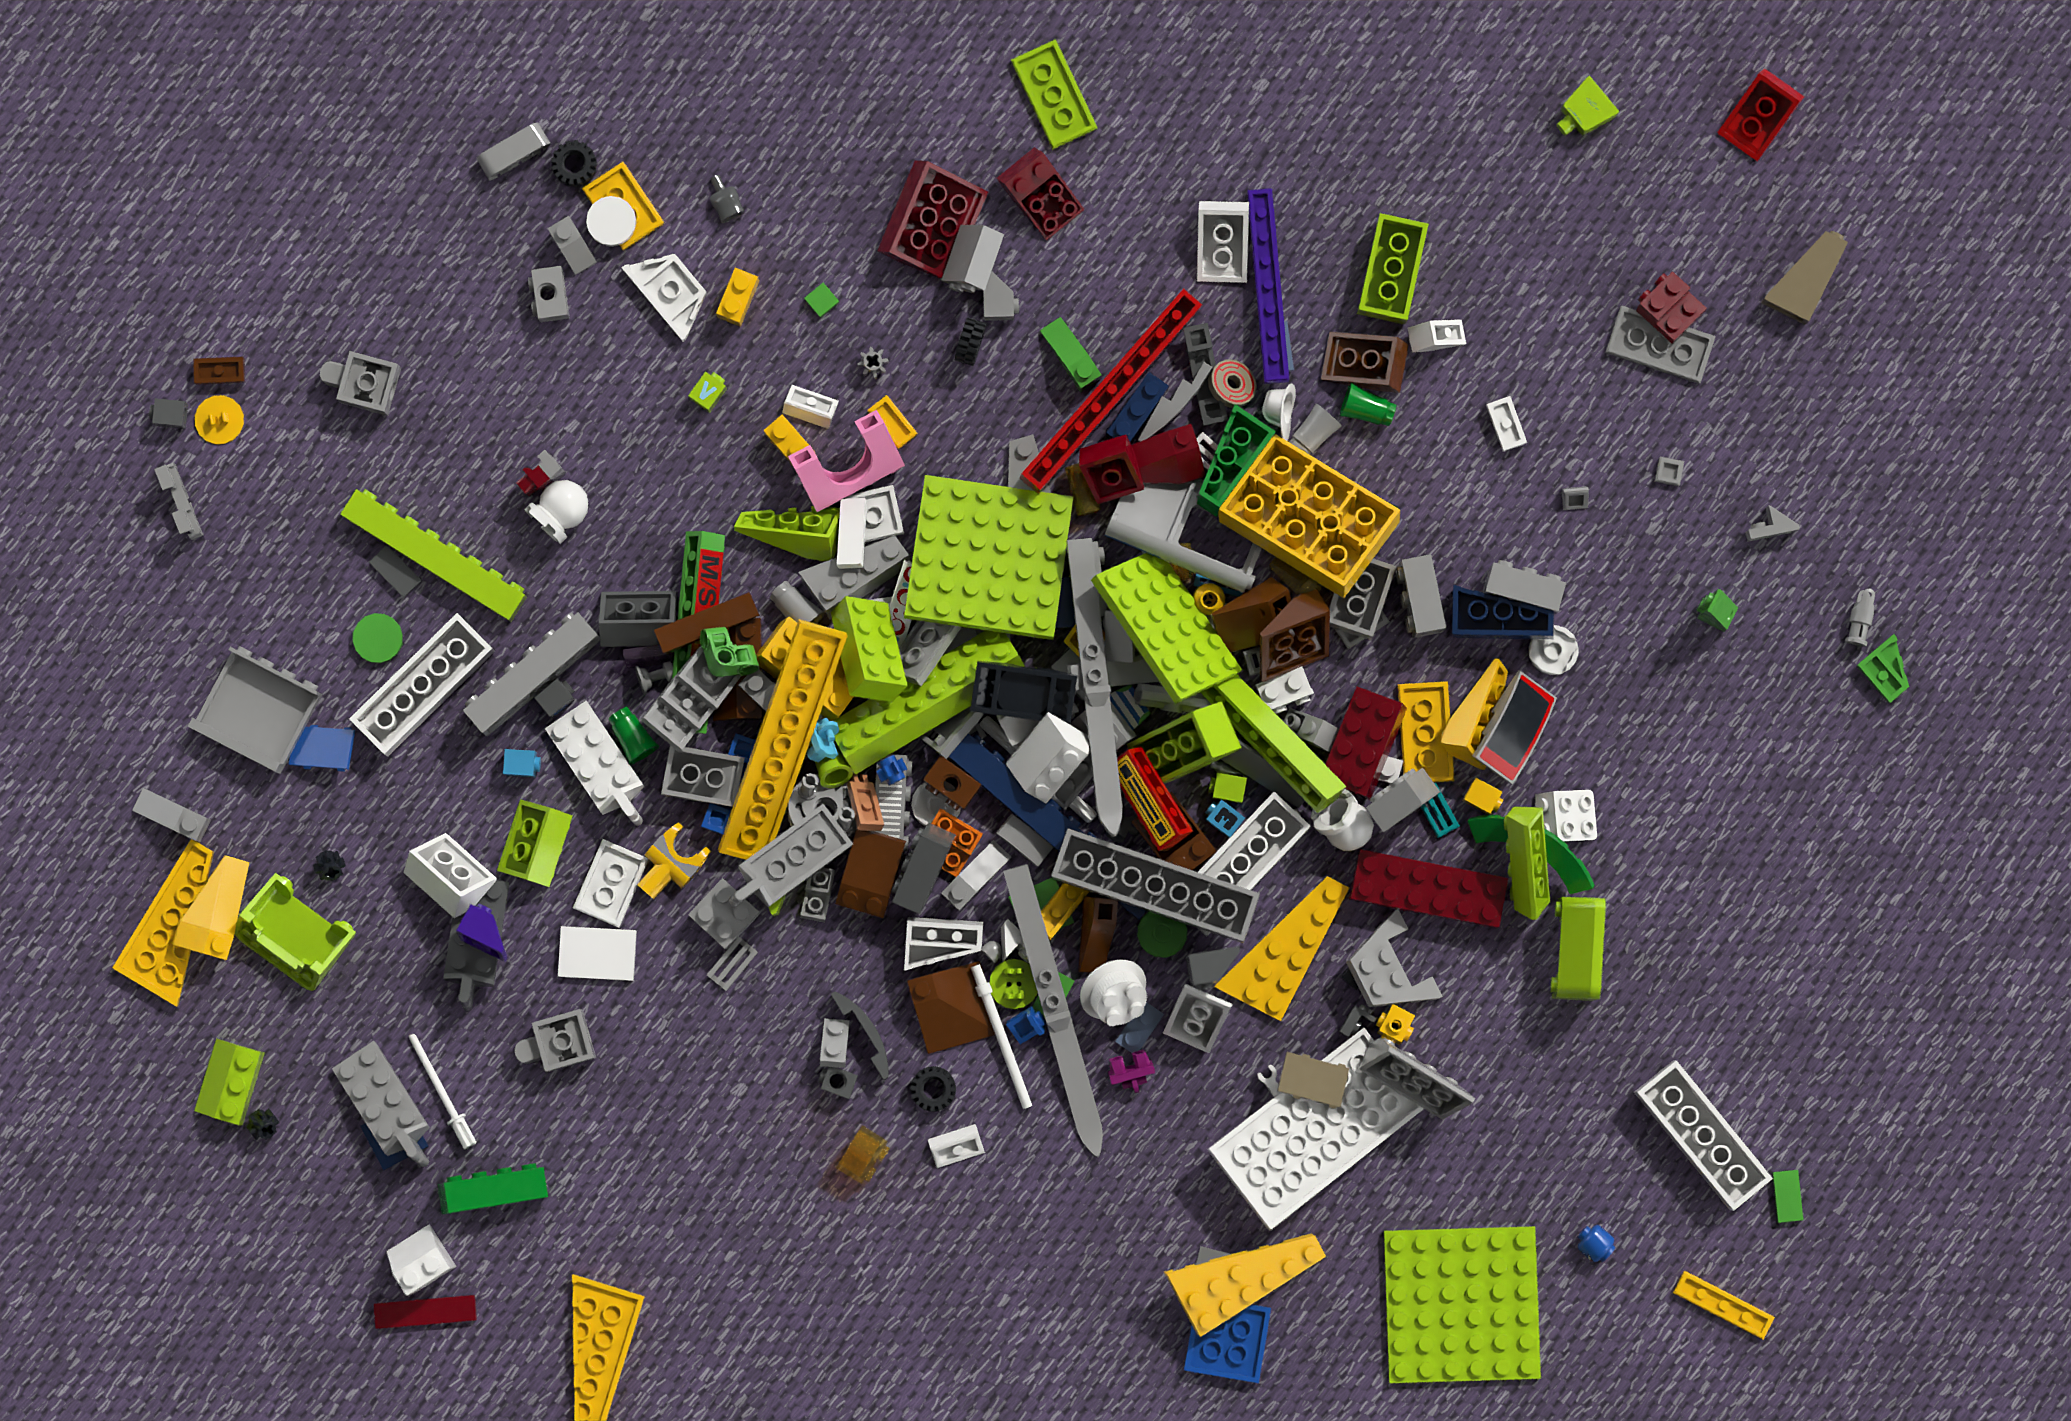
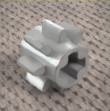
[858,347,889,379]

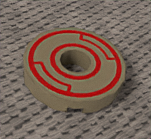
[1208,359,1257,408]

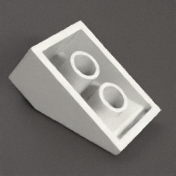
[1197,201,1249,283]
[1163,984,1232,1053]

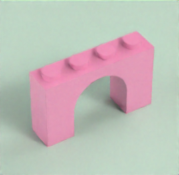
[788,410,905,512]

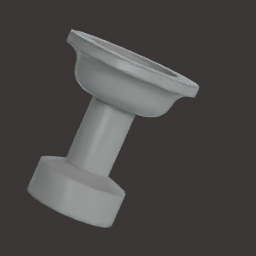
[635,661,673,695]

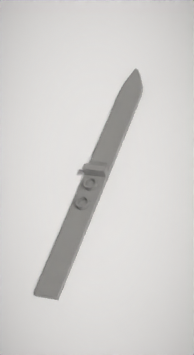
[1066,538,1122,837]
[1003,864,1103,1158]

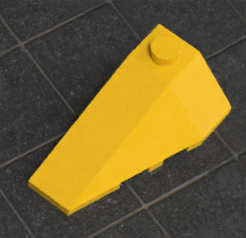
[1440,659,1508,770]
[172,855,249,960]

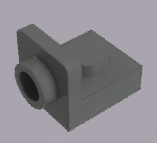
[1338,1004,1377,1037]

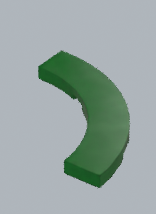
[1468,815,1595,894]

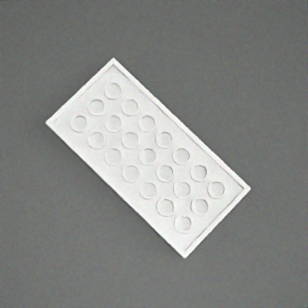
[1207,1028,1424,1230]

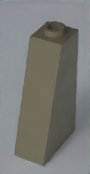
[1761,231,1848,325]

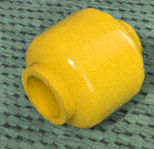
[1193,583,1226,615]

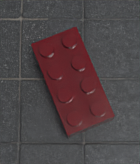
[1325,686,1407,801]

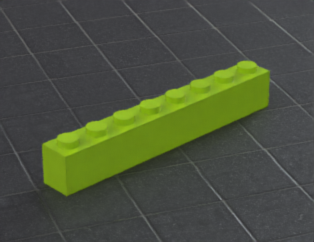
[340,489,527,622]
[1200,675,1346,813]

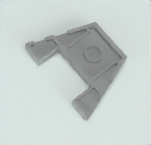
[1346,909,1443,1007]

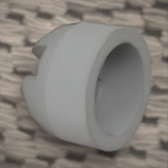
[981,941,1002,963]

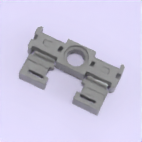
[154,463,204,540]

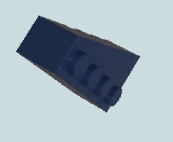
[1452,585,1554,639]

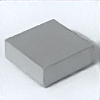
[1654,457,1684,486]

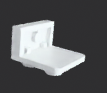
[1535,790,1597,841]

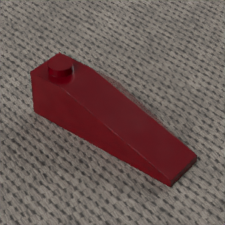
[1132,424,1206,484]

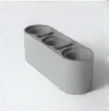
[476,122,551,180]

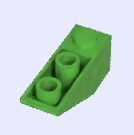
[1696,589,1738,632]

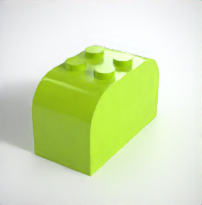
[1127,702,1242,784]

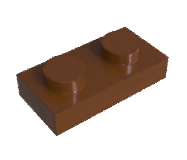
[193,357,245,385]

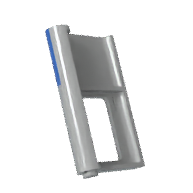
[1104,479,1262,593]

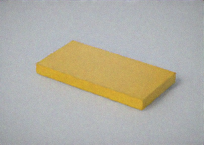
[1398,681,1454,783]

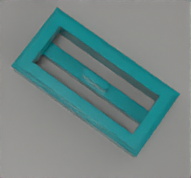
[1420,782,1460,838]

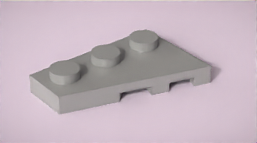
[1008,434,1051,493]

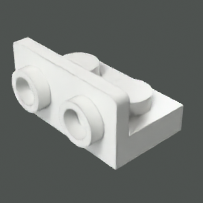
[1256,667,1314,714]

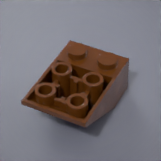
[1211,577,1291,652]
[1131,791,1217,870]

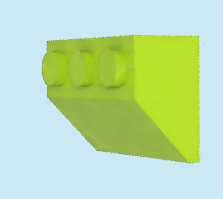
[497,799,573,887]
[194,1039,265,1125]

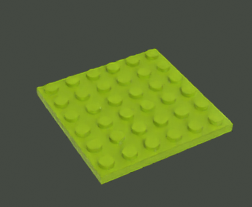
[904,475,1073,640]
[1384,1226,1541,1383]

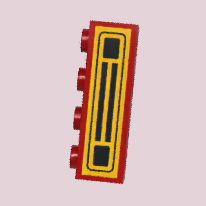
[1117,747,1193,851]

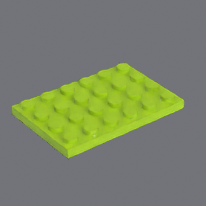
[1091,553,1242,704]

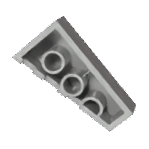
[799,536,911,620]

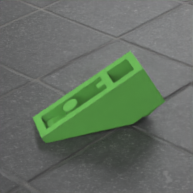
[1040,317,1102,392]

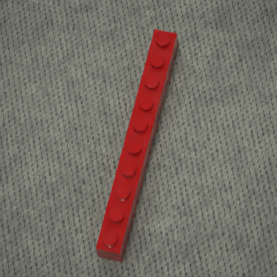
[1019,288,1202,494]

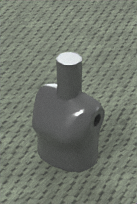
[710,175,745,223]

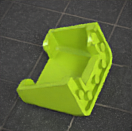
[235,873,356,991]

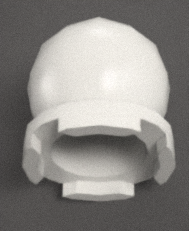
[524,480,588,544]
[1311,789,1374,851]

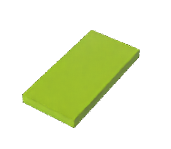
[1011,39,1097,149]

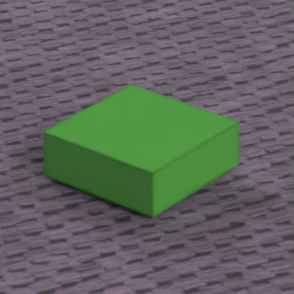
[804,283,839,318]

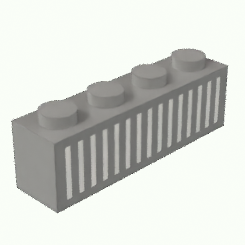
[875,755,912,857]

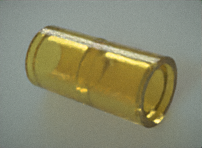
[1064,463,1101,517]

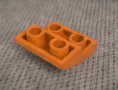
[931,808,983,878]

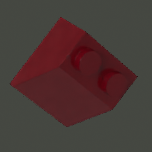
[1079,434,1144,504]

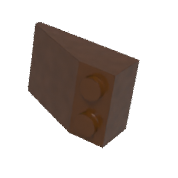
[1321,332,1409,393]
[835,829,906,918]

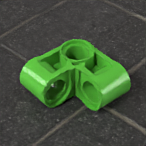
[700,627,759,677]

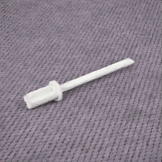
[409,1034,476,1149]

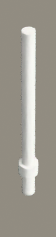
[971,964,1032,1109]

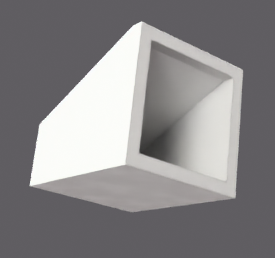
[387,1224,456,1296]

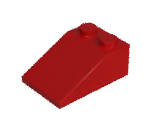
[1717,68,1804,161]

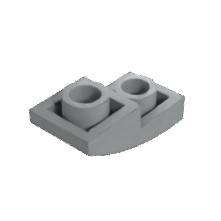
[996,814,1053,866]
[800,867,835,923]

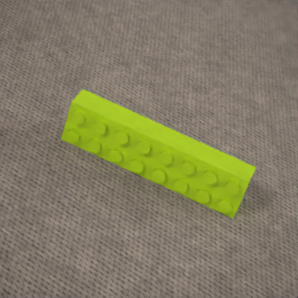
[834,630,1025,775]

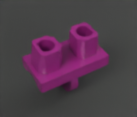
[1108,1049,1155,1094]

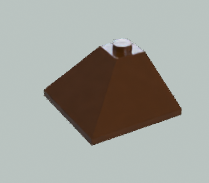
[1260,589,1330,682]
[907,961,995,1054]

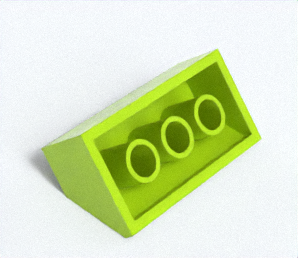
[1504,807,1550,920]

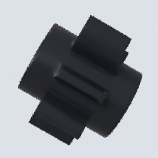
[313,850,346,881]
[246,1108,279,1140]

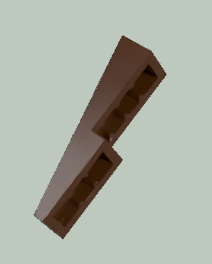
[654,592,760,655]

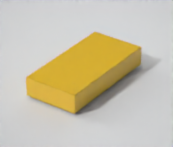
[867,395,918,450]

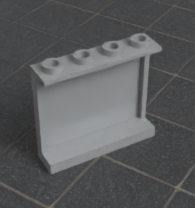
[188,646,323,774]

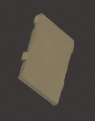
[1277,1052,1350,1109]

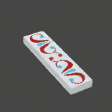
[889,560,912,648]

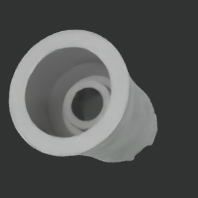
[1289,403,1342,455]
[769,581,825,624]

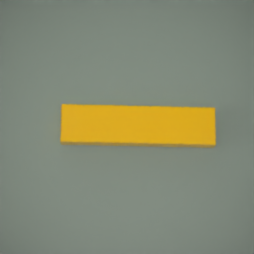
[1673,1271,1775,1340]

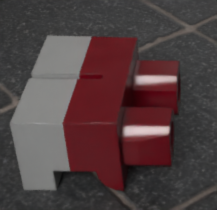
[516,450,566,497]

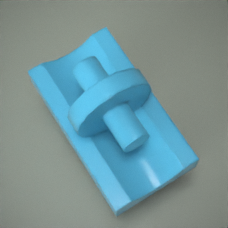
[807,718,839,762]

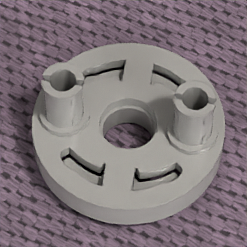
[787,773,857,839]

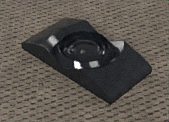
[970,661,1077,725]

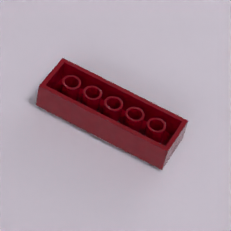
[1349,849,1509,929]

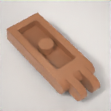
[847,774,884,831]

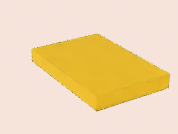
[582,162,665,251]

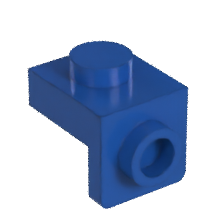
[1006,1006,1046,1044]

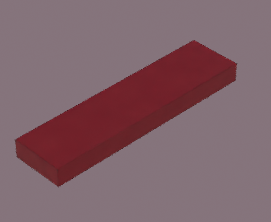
[374,1295,477,1329]

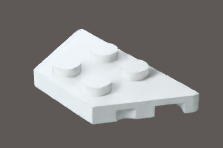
[622,254,707,342]

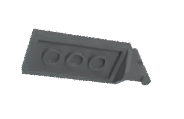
[443,880,509,1012]

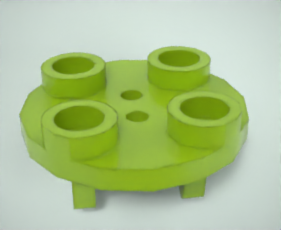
[989,959,1038,1009]

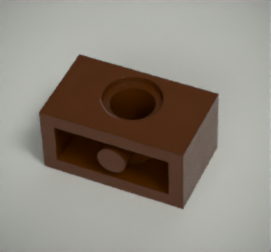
[923,756,982,811]

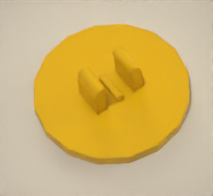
[195,395,244,444]

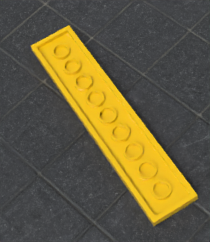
[718,619,848,860]

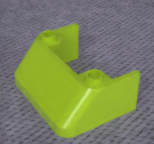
[1551,897,1606,1001]

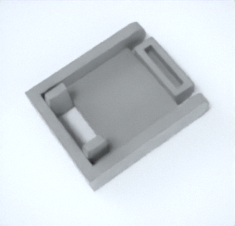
[918,706,984,759]

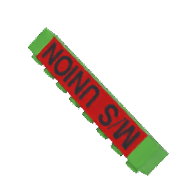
[672,531,725,734]

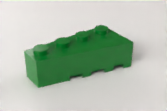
[1197,404,1276,517]
[438,1163,548,1214]

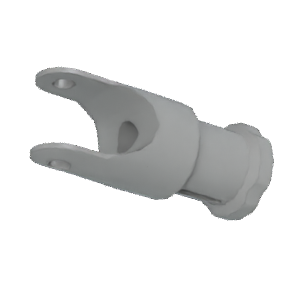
[1845,589,1875,647]

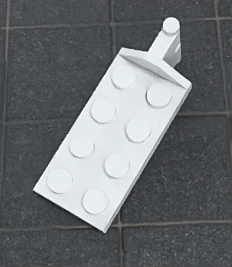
[545,701,644,826]

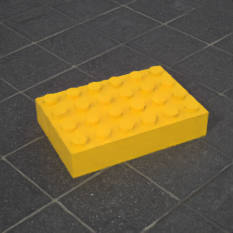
[1219,434,1400,598]

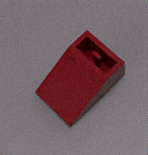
[996,147,1085,241]

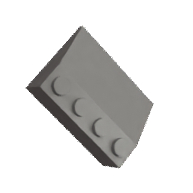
[1359,1037,1475,1120]

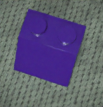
[456,904,508,962]

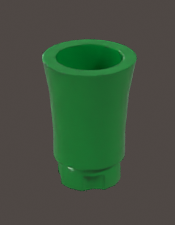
[1340,383,1397,426]
[608,707,659,765]

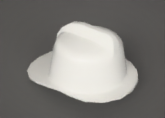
[1262,383,1296,441]

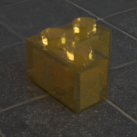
[836,1125,890,1184]

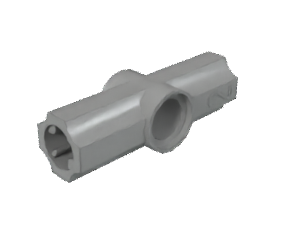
[1134,683,1211,713]

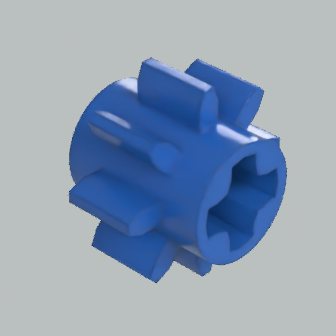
[876,755,907,786]

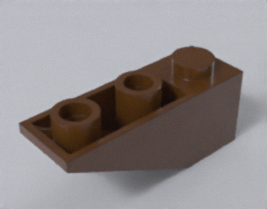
[1078,896,1118,972]

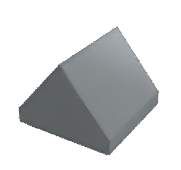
[1561,486,1589,510]

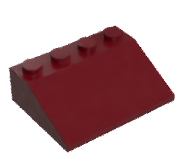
[877,160,988,279]

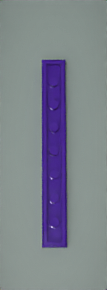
[1247,188,1289,384]

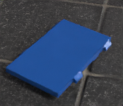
[289,725,355,772]

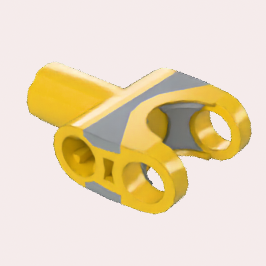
[637,822,711,899]

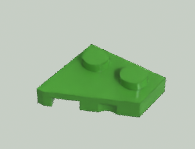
[1856,634,1909,704]

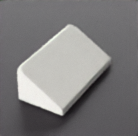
[782,385,839,429]
[928,1124,985,1168]

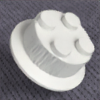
[1080,960,1147,1026]

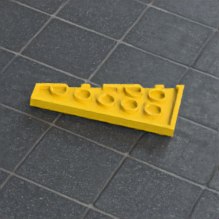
[112,839,214,1007]
[1214,876,1349,1021]
[1164,1233,1326,1337]
[572,1274,645,1421]

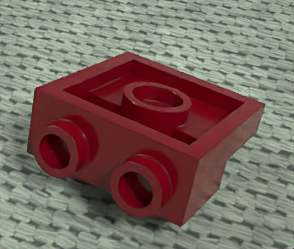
[1636,271,1707,344]

